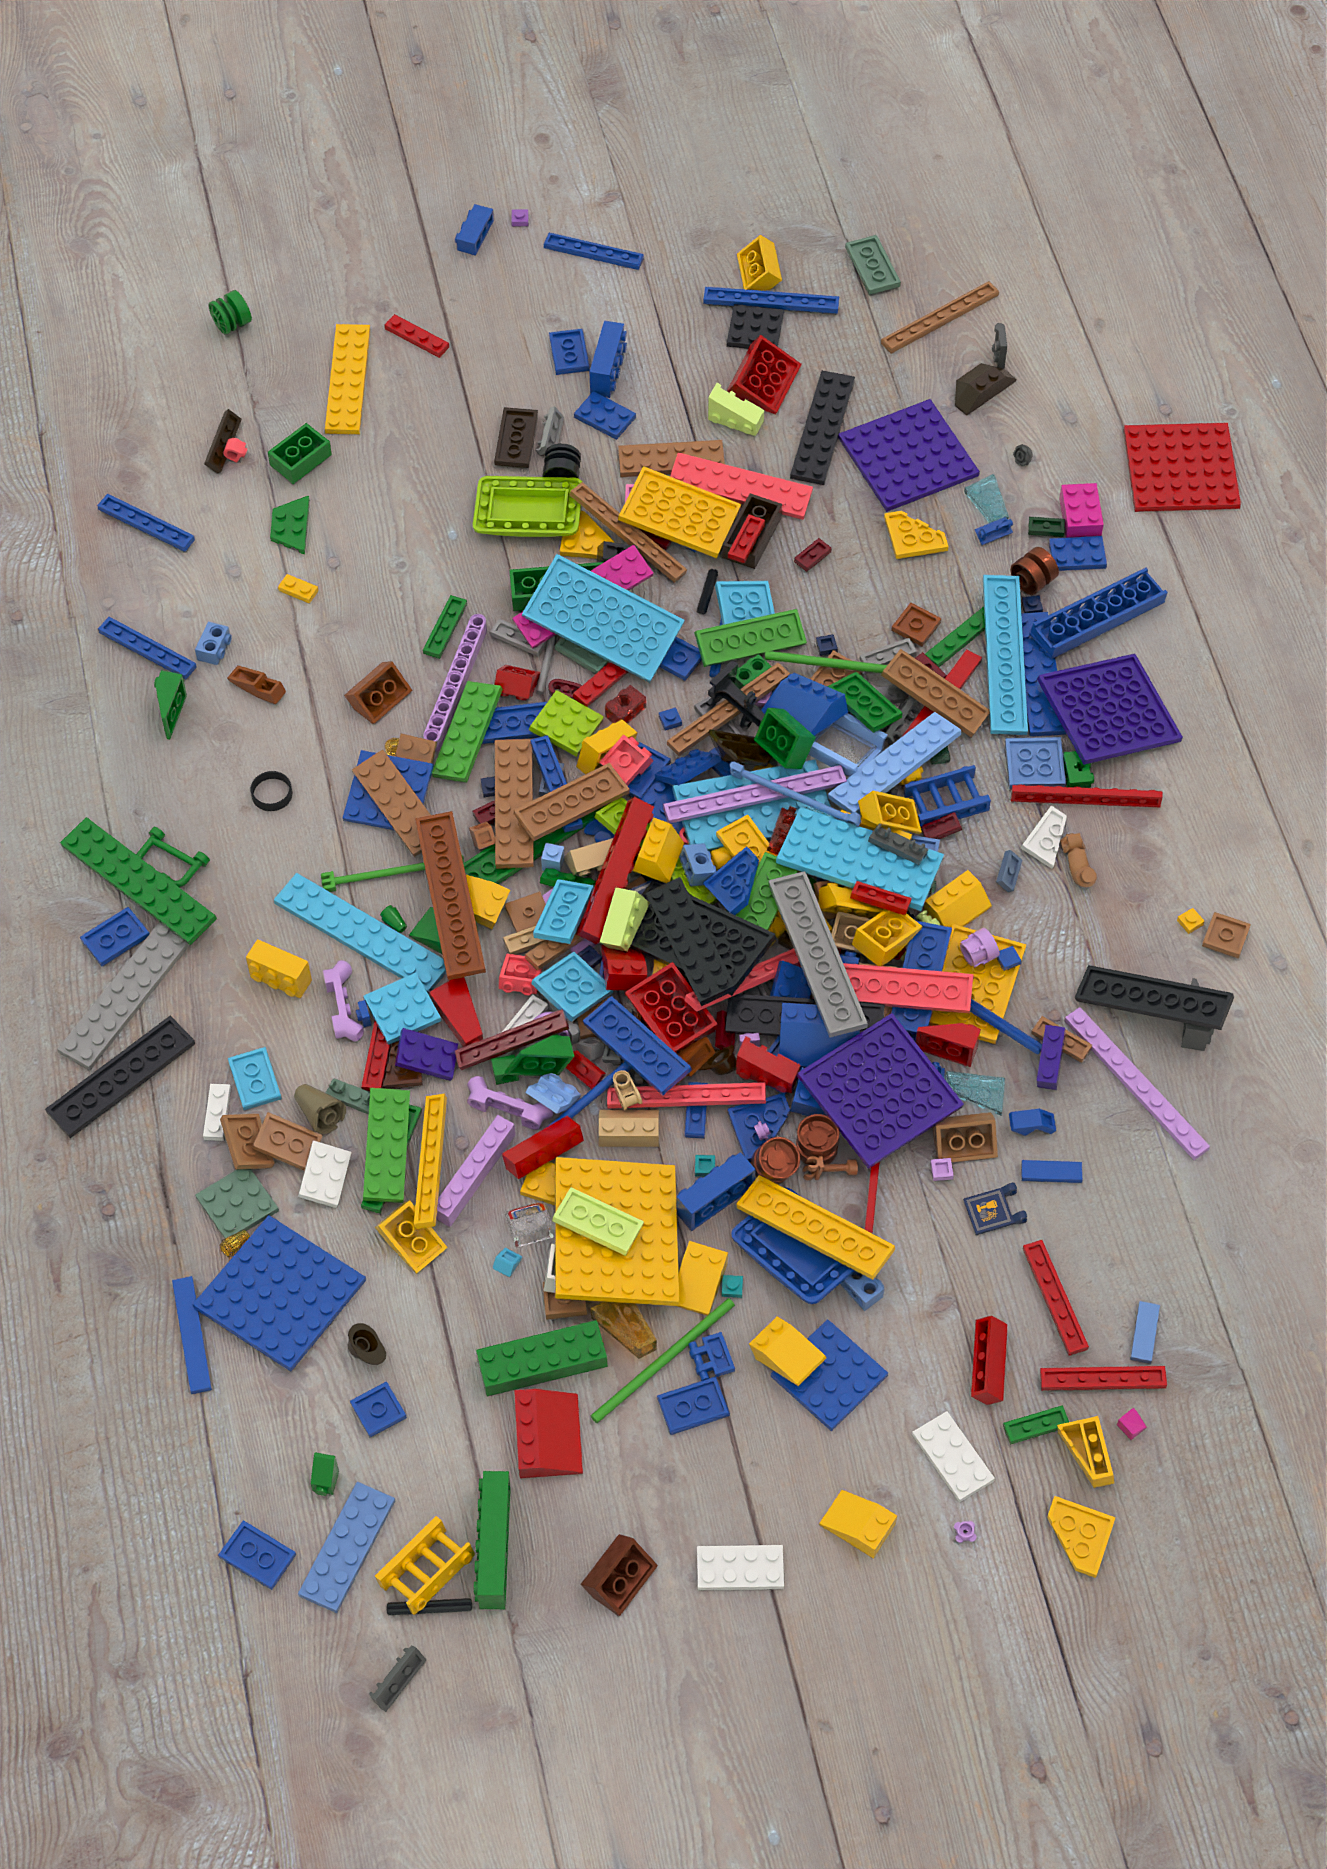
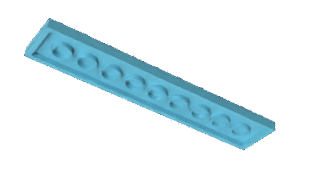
[983,575,1028,735]
[274,873,446,995]

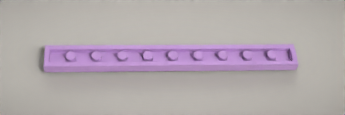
[663,765,847,823]
[1064,1007,1210,1160]

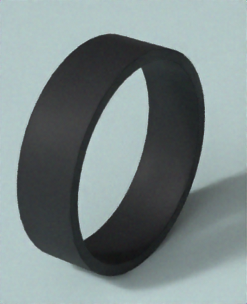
[250,771,293,811]

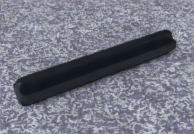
[386,1598,472,1615]

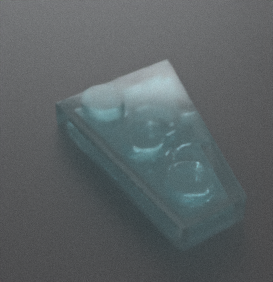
[964,474,1009,523]
[945,1071,1005,1116]

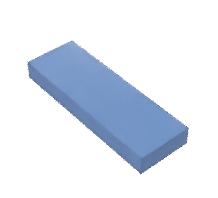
[1130,1301,1160,1364]

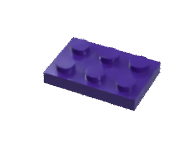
[395,1028,458,1081]

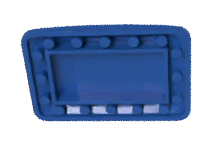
[731,1187,855,1304]

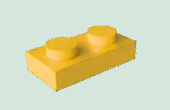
[278,574,319,604]

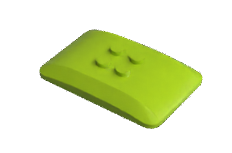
[473,476,582,537]

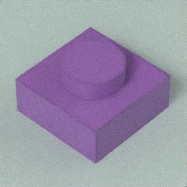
[512,209,528,227]

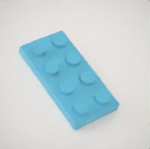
[533,879,594,944]

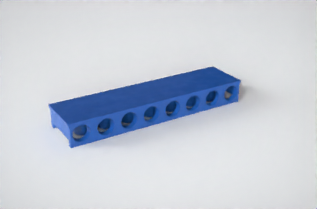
[1029,567,1168,660]

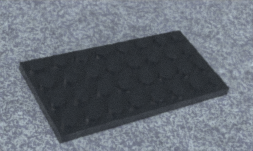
[630,879,777,996]

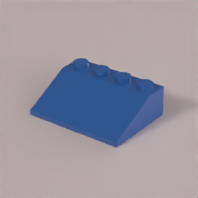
[761,673,848,736]
[779,1003,860,1068]

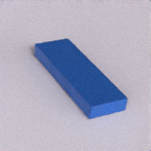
[685,1082,708,1139]
[1021,1160,1083,1183]

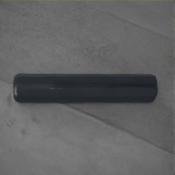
[697,569,718,615]

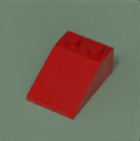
[601,945,647,991]
[916,1023,981,1067]

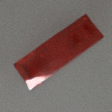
[767,806,797,855]

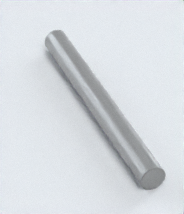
[536,634,557,695]

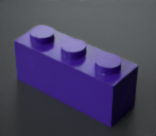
[1037,1025,1066,1090]

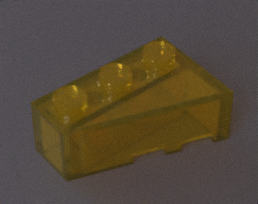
[591,1302,657,1359]

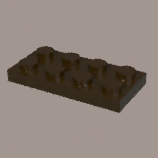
[494,407,538,468]

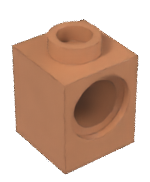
[469,822,495,849]

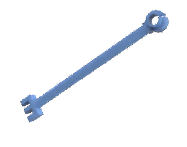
[730,762,861,827]

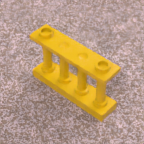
[375,1516,475,1615]

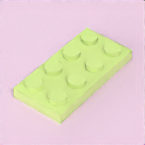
[552,1187,644,1256]

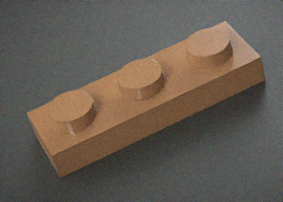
[1031,1016,1092,1063]

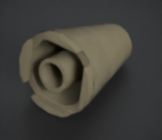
[294,1084,346,1135]

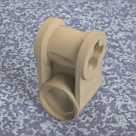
[613,1070,643,1111]

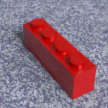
[502,1116,584,1179]
[971,1315,1008,1405]

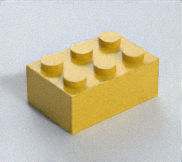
[246,939,312,999]

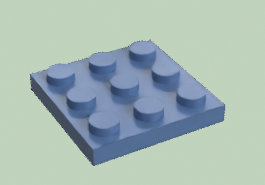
[1005,737,1066,789]

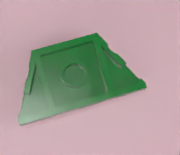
[270,496,310,554]

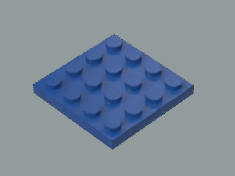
[343,750,434,831]
[771,1319,888,1431]

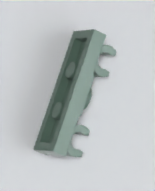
[325,1078,370,1115]

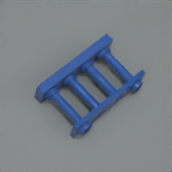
[904,765,991,827]

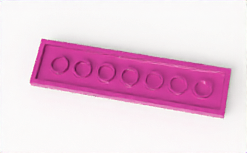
[512,545,654,649]

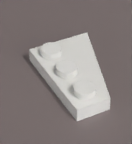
[1021,806,1067,869]

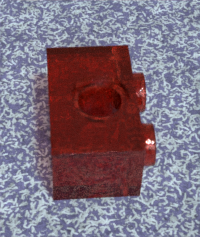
[605,685,646,724]

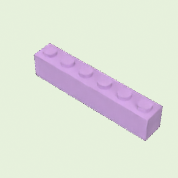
[436,1115,515,1227]

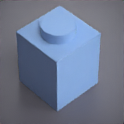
[541,843,564,872]

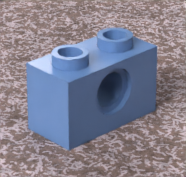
[679,843,716,886]

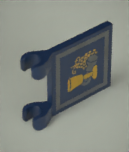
[963,1182,1027,1235]

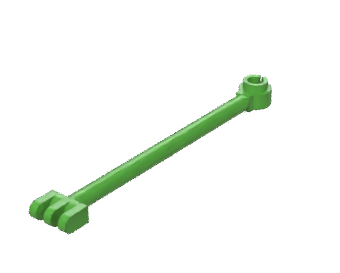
[321,854,464,892]

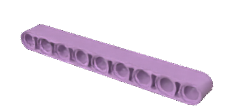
[423,614,487,752]

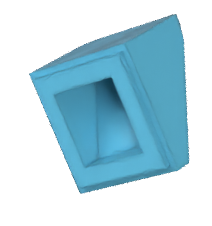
[493,1248,522,1277]

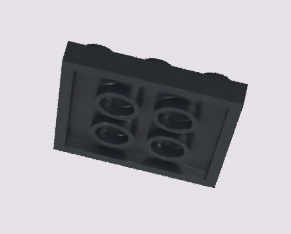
[727,304,784,349]

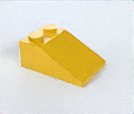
[466,875,510,929]
[852,909,922,966]
[375,1200,448,1273]
[678,1241,728,1316]
[749,1316,826,1386]
[819,1490,897,1559]

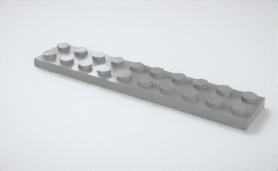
[769,871,868,1037]
[57,922,190,1070]

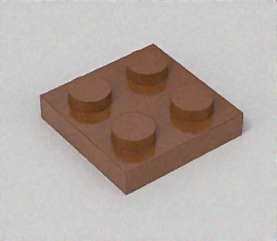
[891,603,942,647]

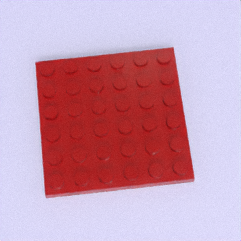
[1123,423,1241,512]

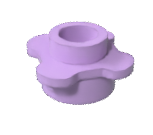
[954,1521,977,1543]

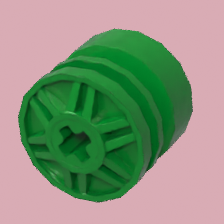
[208,290,252,335]

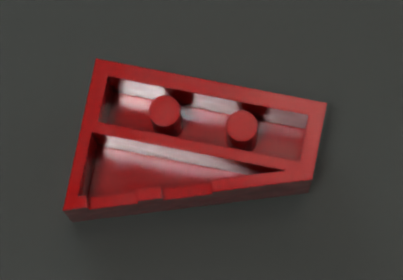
[736,1036,800,1094]

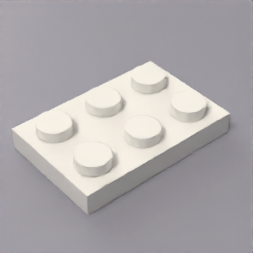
[298,1141,351,1208]

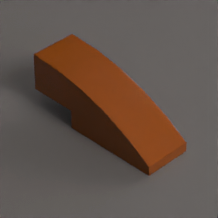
[227,665,286,704]
[676,1037,716,1085]

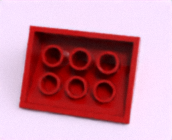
[727,335,802,414]
[624,962,718,1053]
[514,1389,583,1478]

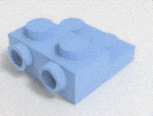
[525,1073,581,1113]

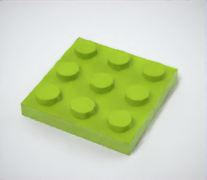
[529,690,604,757]

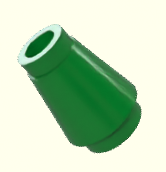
[380,905,407,933]

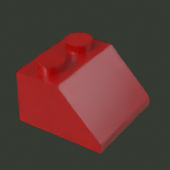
[494,664,540,700]

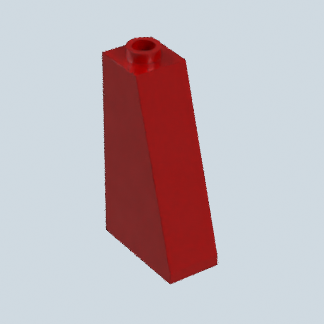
[429,977,483,1047]

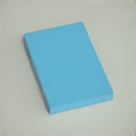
[228,1047,282,1110]

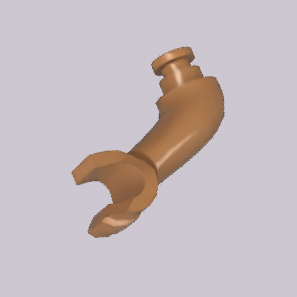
[1060,833,1097,887]

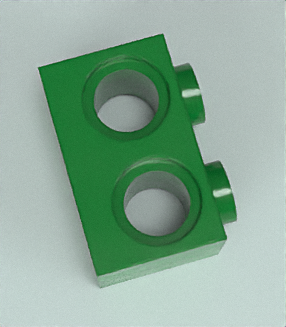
[735,654,772,689]

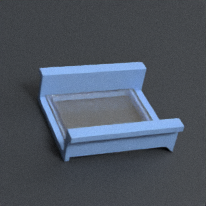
[808,713,888,777]

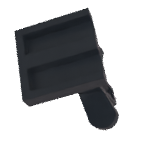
[706,660,765,729]

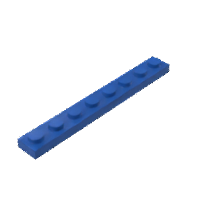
[703,287,839,314]

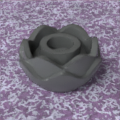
[1013,444,1033,466]

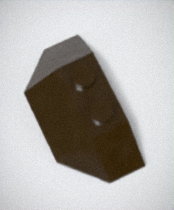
[955,363,1017,416]
[708,729,773,767]

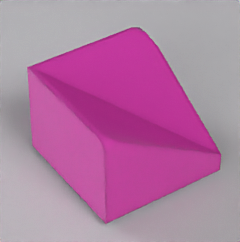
[1117,1408,1147,1440]

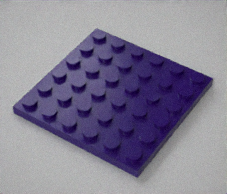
[838,399,980,512]
[1037,653,1183,765]
[797,1013,964,1169]

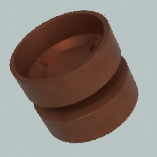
[1010,547,1059,595]
[796,1114,839,1166]
[751,1137,800,1184]

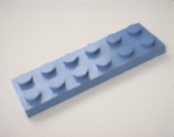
[298,1482,395,1613]

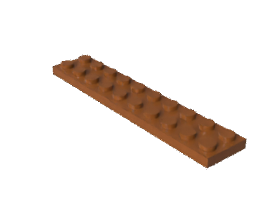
[415,811,486,980]

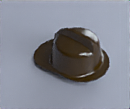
[698,1045,737,1075]
[348,1323,386,1365]

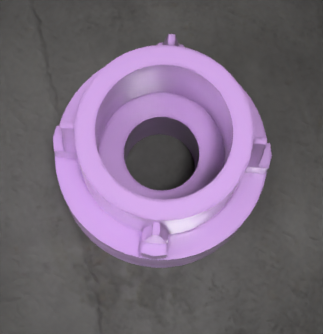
[960,928,1000,968]

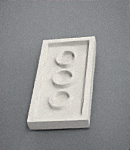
[912,1411,995,1503]
[697,1545,784,1590]

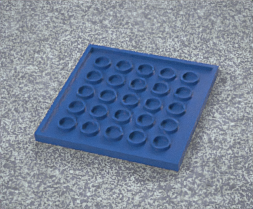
[192,1215,366,1372]

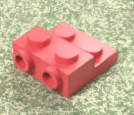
[599,734,653,786]
[499,953,543,995]

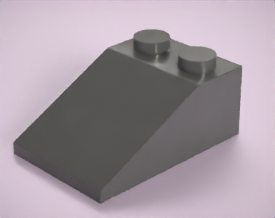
[1181,978,1214,1051]

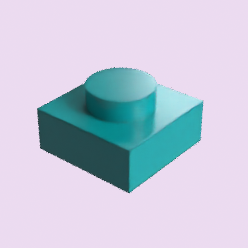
[695,1155,715,1177]
[722,1275,743,1298]

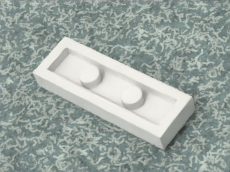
[203,1084,231,1141]

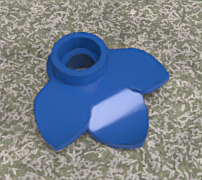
[584,819,614,843]

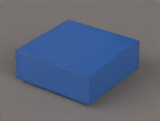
[997,946,1022,971]

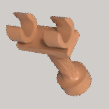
[802,1156,858,1180]

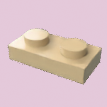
[503,926,545,955]

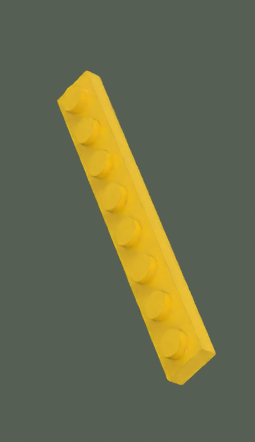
[414,1093,447,1229]

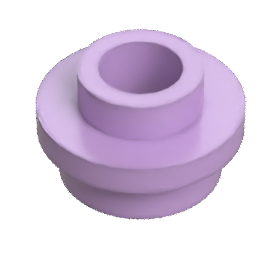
[754,1121,771,1140]

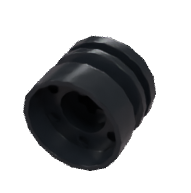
[542,443,581,479]

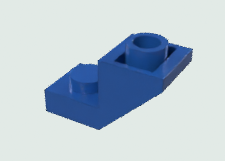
[1009,1108,1056,1136]

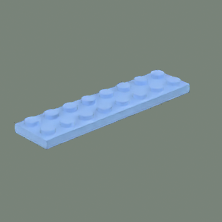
[828,712,961,814]

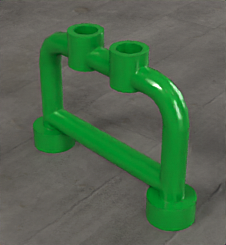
[136,826,210,888]

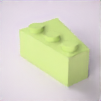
[708,383,764,436]
[600,888,650,951]

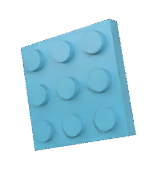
[715,581,775,625]
[531,952,613,1022]
[363,973,441,1045]

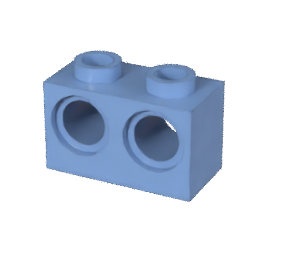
[195,621,232,665]
[840,1271,884,1311]

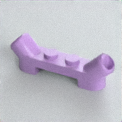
[323,960,364,1042]
[467,1076,554,1130]

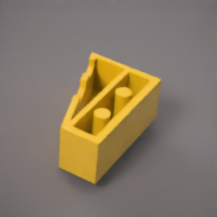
[576,720,637,775]
[1057,1416,1114,1488]

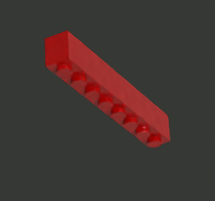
[576,797,654,944]

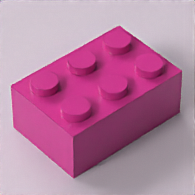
[1059,483,1104,538]

